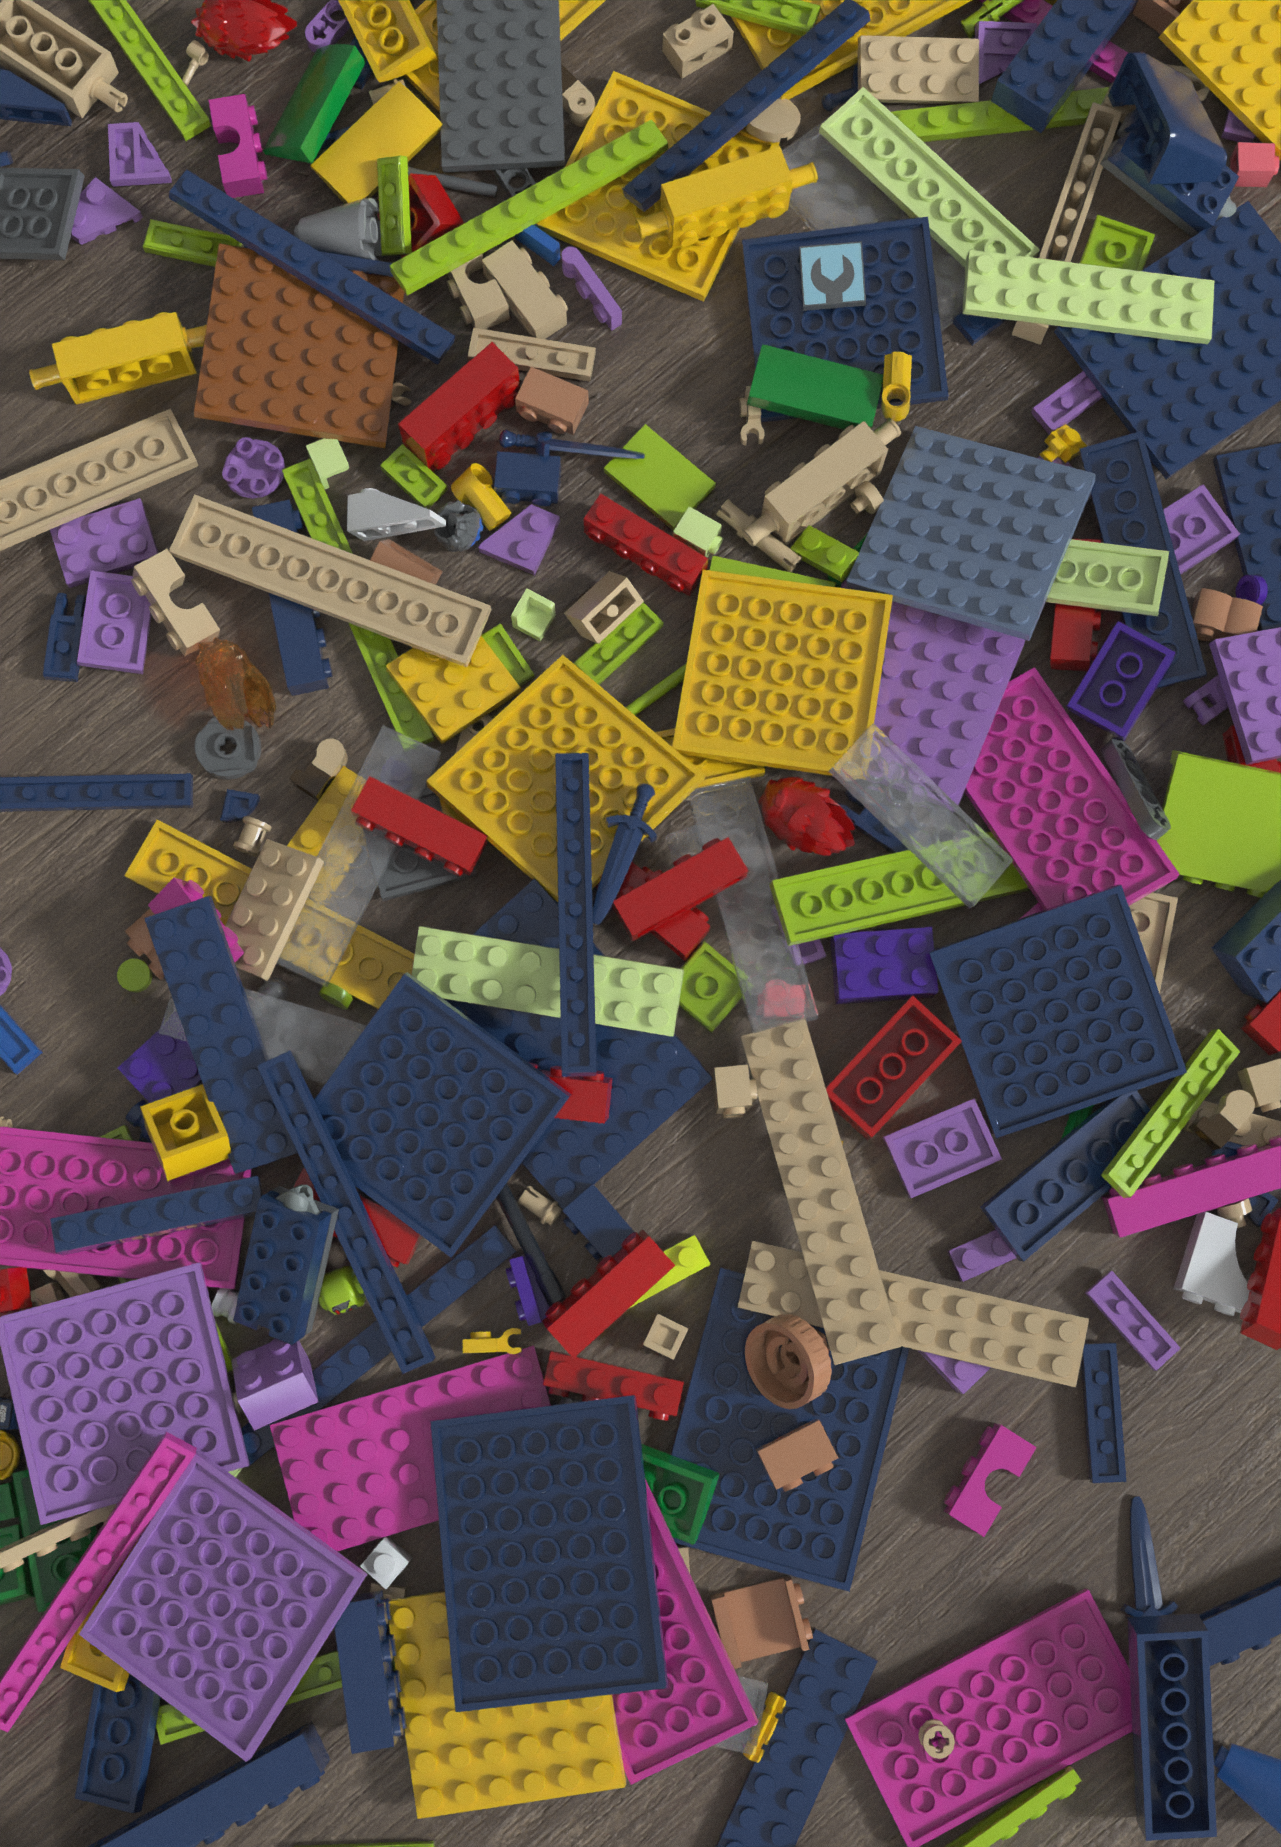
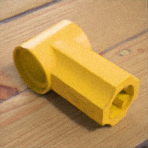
[881,352,912,422]
[451,463,511,531]

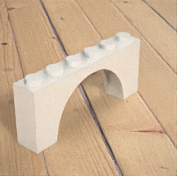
[1174,1212,1250,1316]

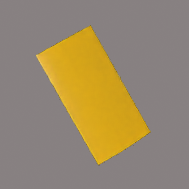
[338,0,438,83]
[310,82,443,204]

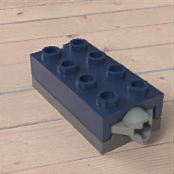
[1100,108,1239,237]
[233,1184,339,1345]

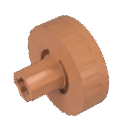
[745,1314,832,1409]

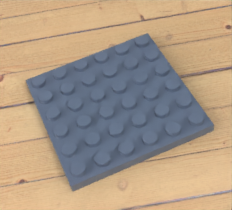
[846,426,1096,641]

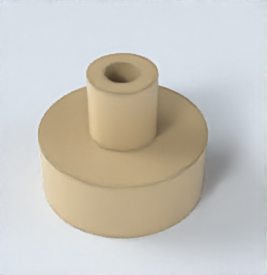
[851,480,884,514]
[1216,1198,1252,1228]

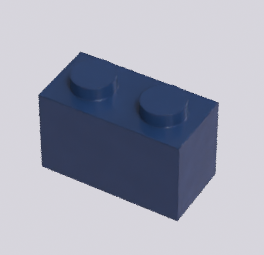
[494,451,561,506]
[562,1184,634,1261]

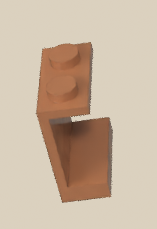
[710,1575,813,1669]

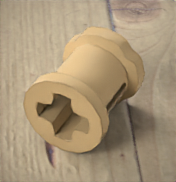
[233,816,272,857]
[918,1719,955,1759]

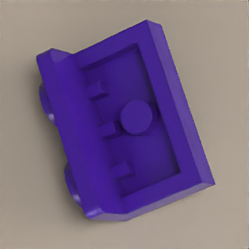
[505,1252,550,1326]

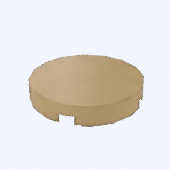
[746,98,801,143]

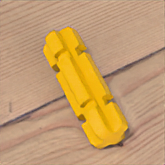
[743,1692,786,1763]

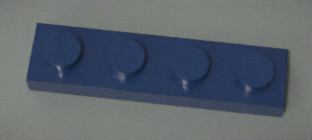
[1081,1343,1127,1483]

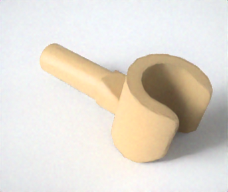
[182,40,209,86]
[391,382,411,406]

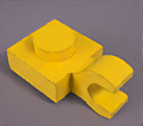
[1040,424,1087,463]
[463,1328,522,1354]

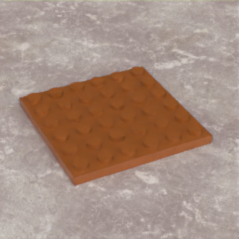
[194,244,404,448]

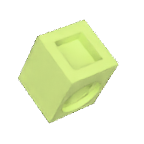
[673,507,723,557]

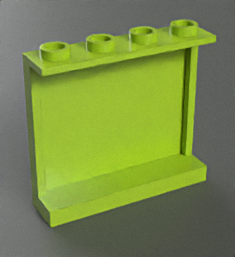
[1156,750,1281,898]

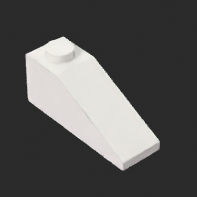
[347,488,446,541]

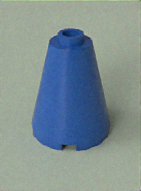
[1214,1743,1281,1834]

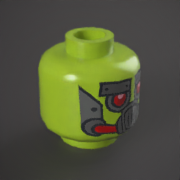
[319,1265,366,1315]

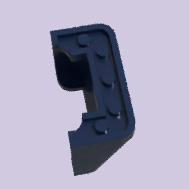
[1108,52,1227,184]

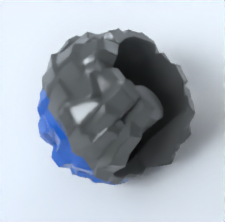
[434,500,483,552]

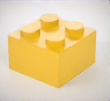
[140,1084,231,1181]

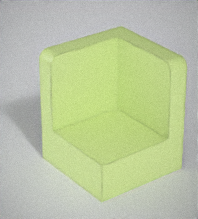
[306,438,349,489]
[511,589,556,642]

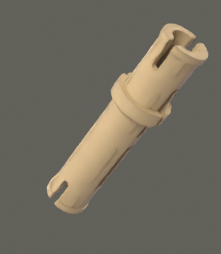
[716,499,802,572]

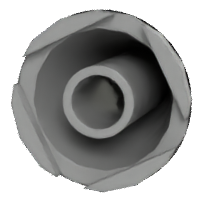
[294,198,382,261]

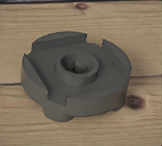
[195,714,261,780]

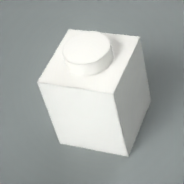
[360,1536,413,1589]

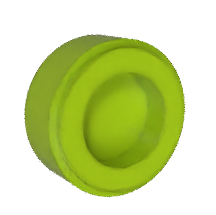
[117,959,152,993]
[318,982,353,1010]

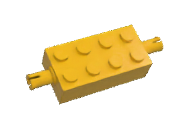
[635,146,818,248]
[29,312,207,405]

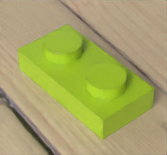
[380,444,448,509]
[790,525,859,582]

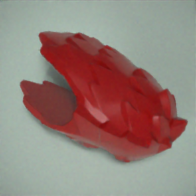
[191,0,297,62]
[759,777,855,856]

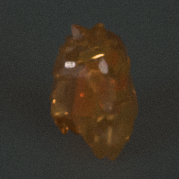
[195,637,276,731]

